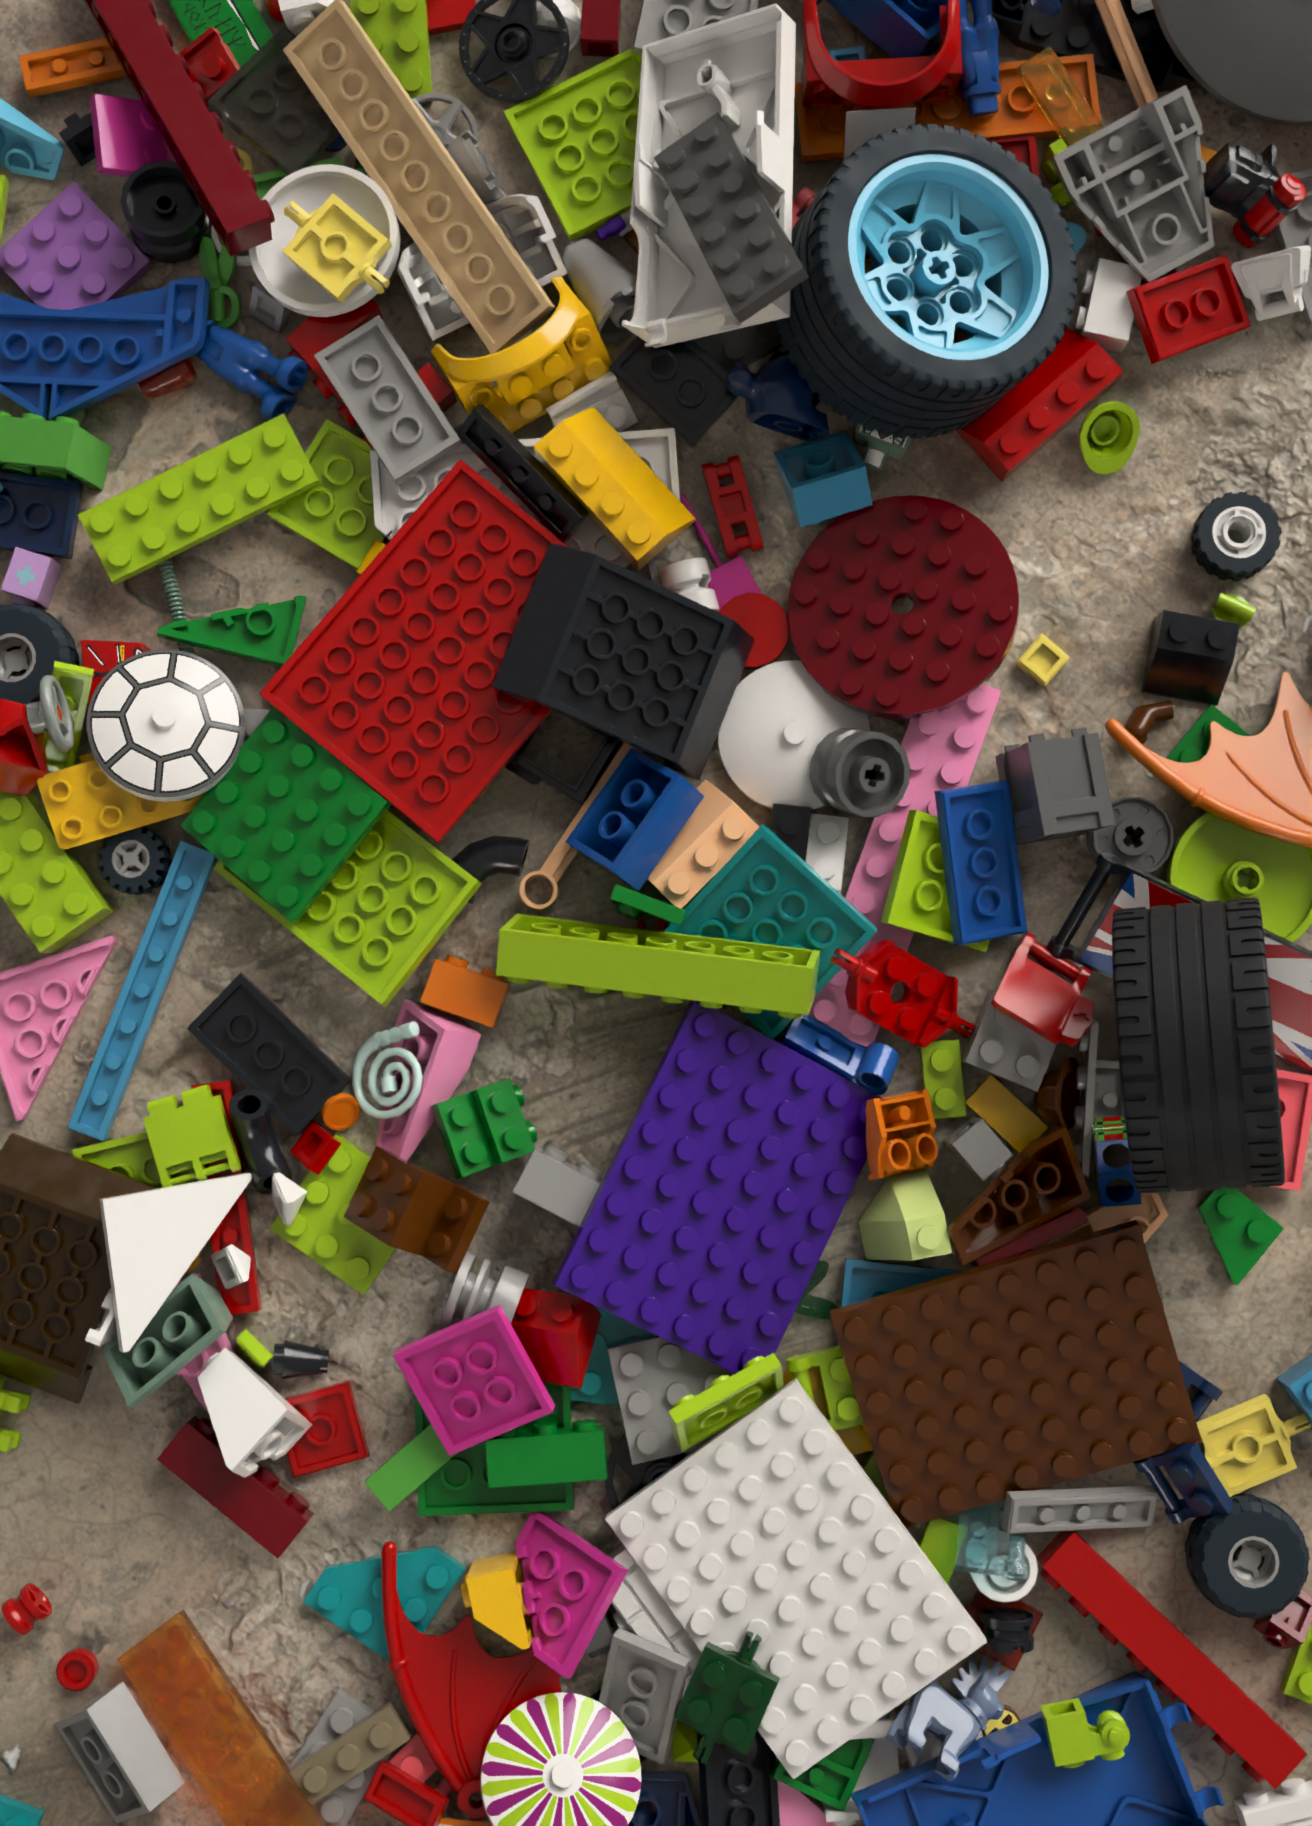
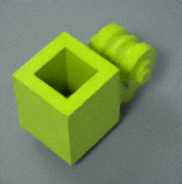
[1040,1698,1130,1768]

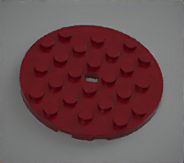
[788,495,1019,719]

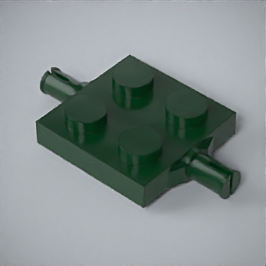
[674,1631,780,1764]

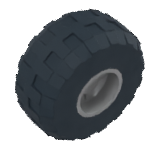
[0,603,80,705]
[1185,1494,1310,1619]

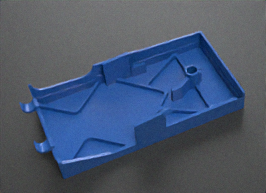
[851,1670,1225,1826]

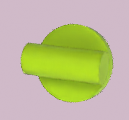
[1212,592,1256,630]

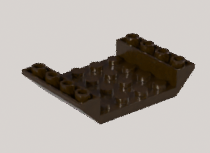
[0,1133,157,1404]

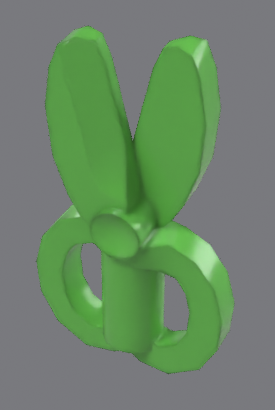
[199,237,242,329]

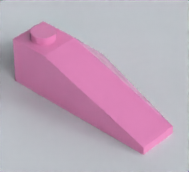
[376,999,481,1161]

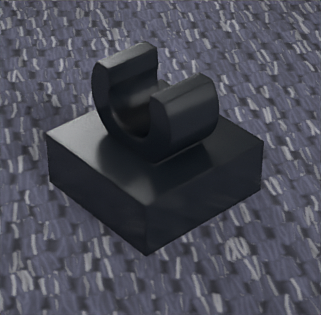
[59,112,96,167]

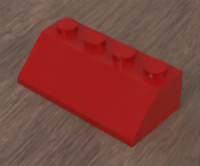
[955,328,1123,482]

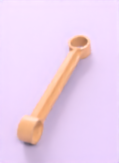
[1094,0,1158,109]
[519,742,645,910]

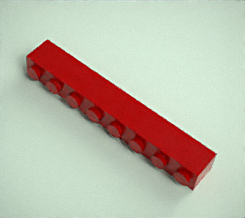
[1036,1531,1308,1789]

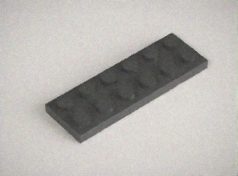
[654,112,809,323]

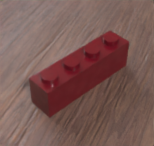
[157,1416,314,1559]

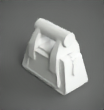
[1231,245,1311,321]

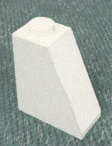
[197,1348,312,1478]

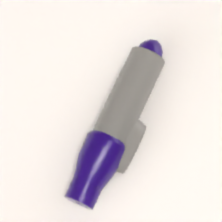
[596,209,634,242]

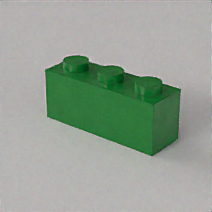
[485,1419,608,1488]

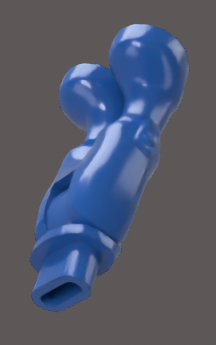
[929,0,1001,117]
[194,320,308,421]

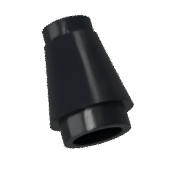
[272,1340,329,1379]

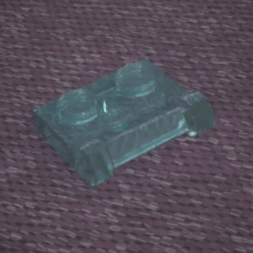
[955,1499,1028,1581]

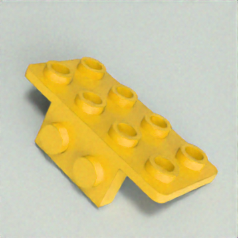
[37,752,206,849]

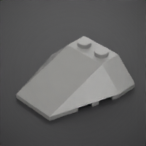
[1051,85,1214,283]

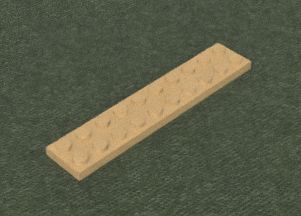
[283,0,556,354]

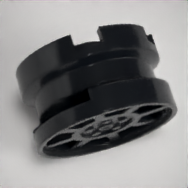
[979,1607,1035,1653]

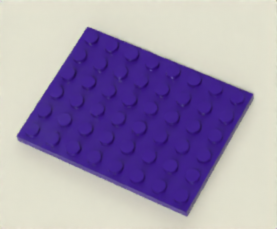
[552,1000,882,1374]

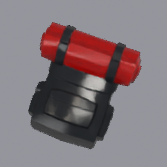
[1203,143,1307,249]

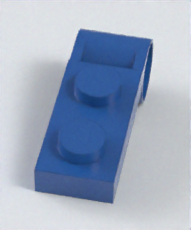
[780,1014,899,1095]

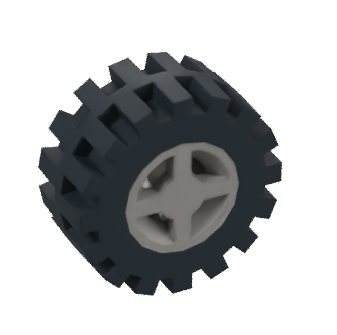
[97,827,172,895]

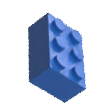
[565,748,704,891]

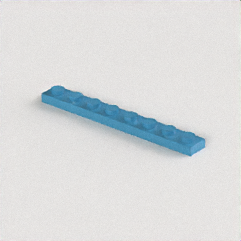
[67,840,218,1141]

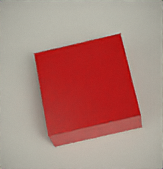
[290,1121,341,1175]

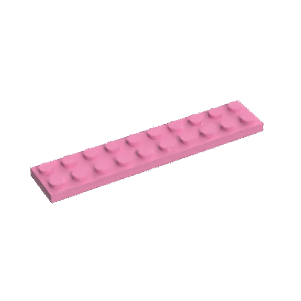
[809,684,1002,1047]

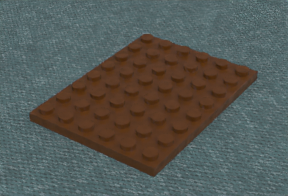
[829,1220,1202,1528]

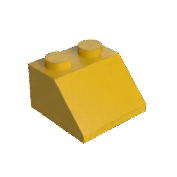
[461,1551,534,1650]

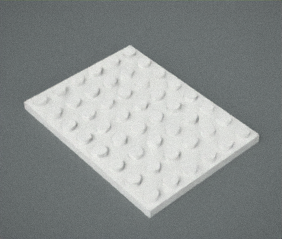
[605,1378,987,1779]

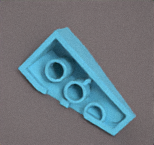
[0,98,66,181]

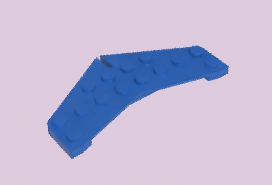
[0,277,210,421]

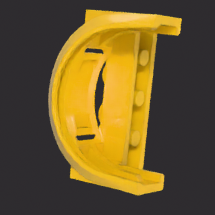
[431,277,612,433]

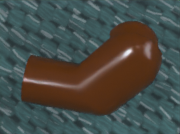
[1124,700,1174,744]

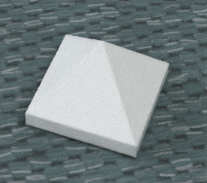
[272,1172,307,1226]
[211,1245,251,1290]

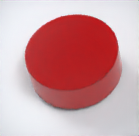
[56,1648,99,1691]

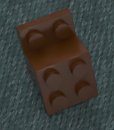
[344,1146,490,1274]

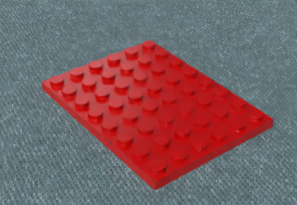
[259,459,569,844]

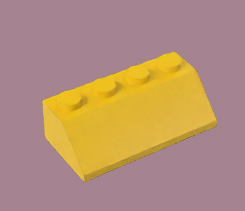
[533,406,696,571]

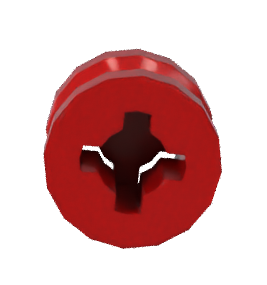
[1,1583,52,1635]

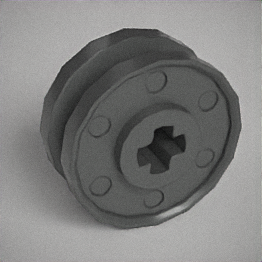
[1087,797,1173,878]

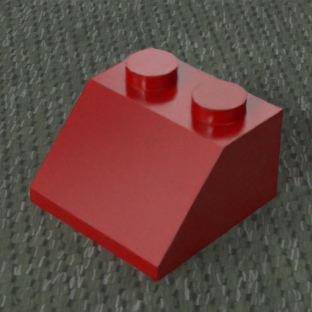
[511,1288,601,1389]

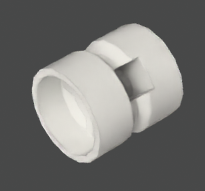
[659,558,720,612]

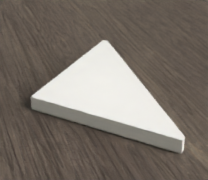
[99,1172,252,1353]

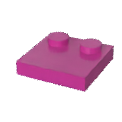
[90,94,173,177]

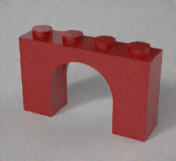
[285,299,457,451]

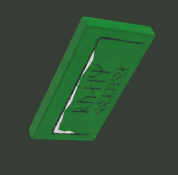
[167,0,293,108]

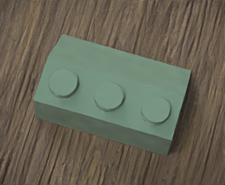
[101,1274,233,1409]

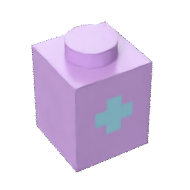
[1,547,62,609]

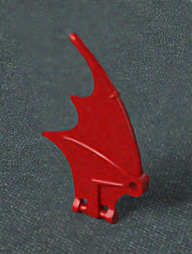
[381,1541,562,1821]

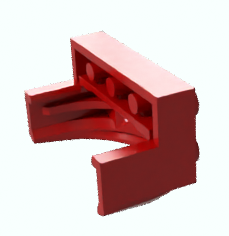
[801,0,962,111]

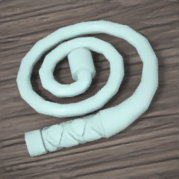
[352,1021,423,1119]

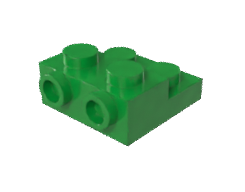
[431,1078,537,1179]

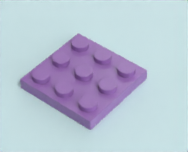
[0,182,153,310]

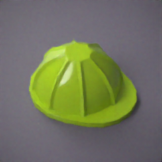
[1078,401,1140,475]

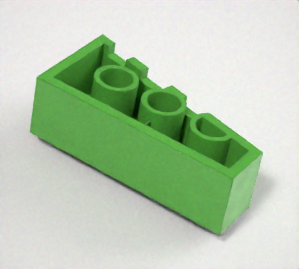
[0,411,111,490]

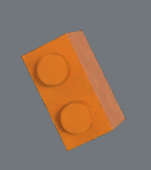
[420,954,511,1028]

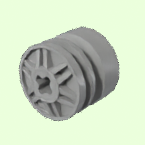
[439,1252,530,1330]

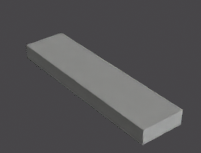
[1002,1485,1158,1534]

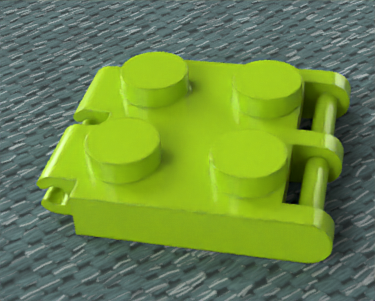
[143,1084,241,1188]

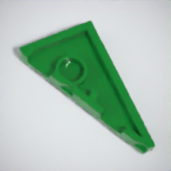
[157,595,306,667]

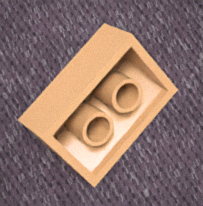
[646,779,759,909]

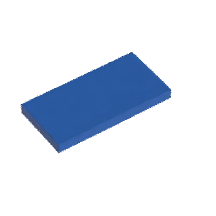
[934,780,1027,945]

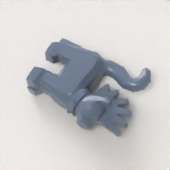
[885,1655,1012,1782]

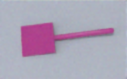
[680,493,762,610]

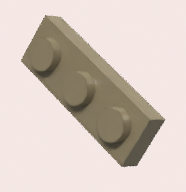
[289,1702,411,1806]

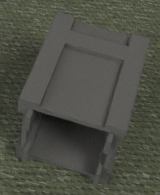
[995,727,1115,845]

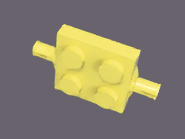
[282,193,392,303]
[1196,1393,1311,1497]

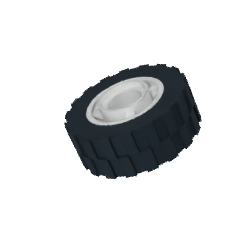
[1190,491,1282,582]

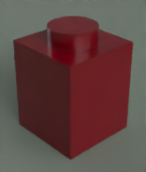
[580,0,621,57]

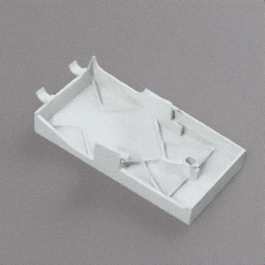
[622,3,796,348]

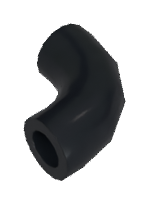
[451,836,529,904]
[229,1089,292,1194]

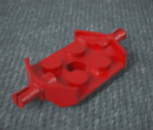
[830,939,975,1048]

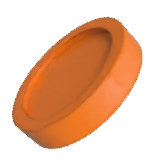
[321,1093,360,1131]

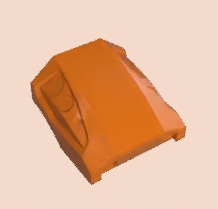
[865,1089,938,1181]

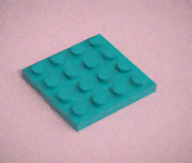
[664,824,878,1039]

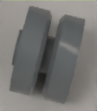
[809,728,910,817]

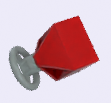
[0,675,74,796]

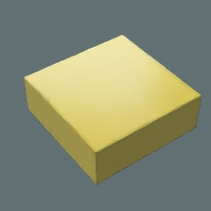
[1015,633,1070,688]

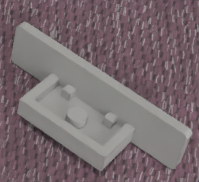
[1072,1021,1125,1177]

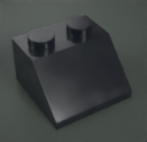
[1141,610,1240,706]

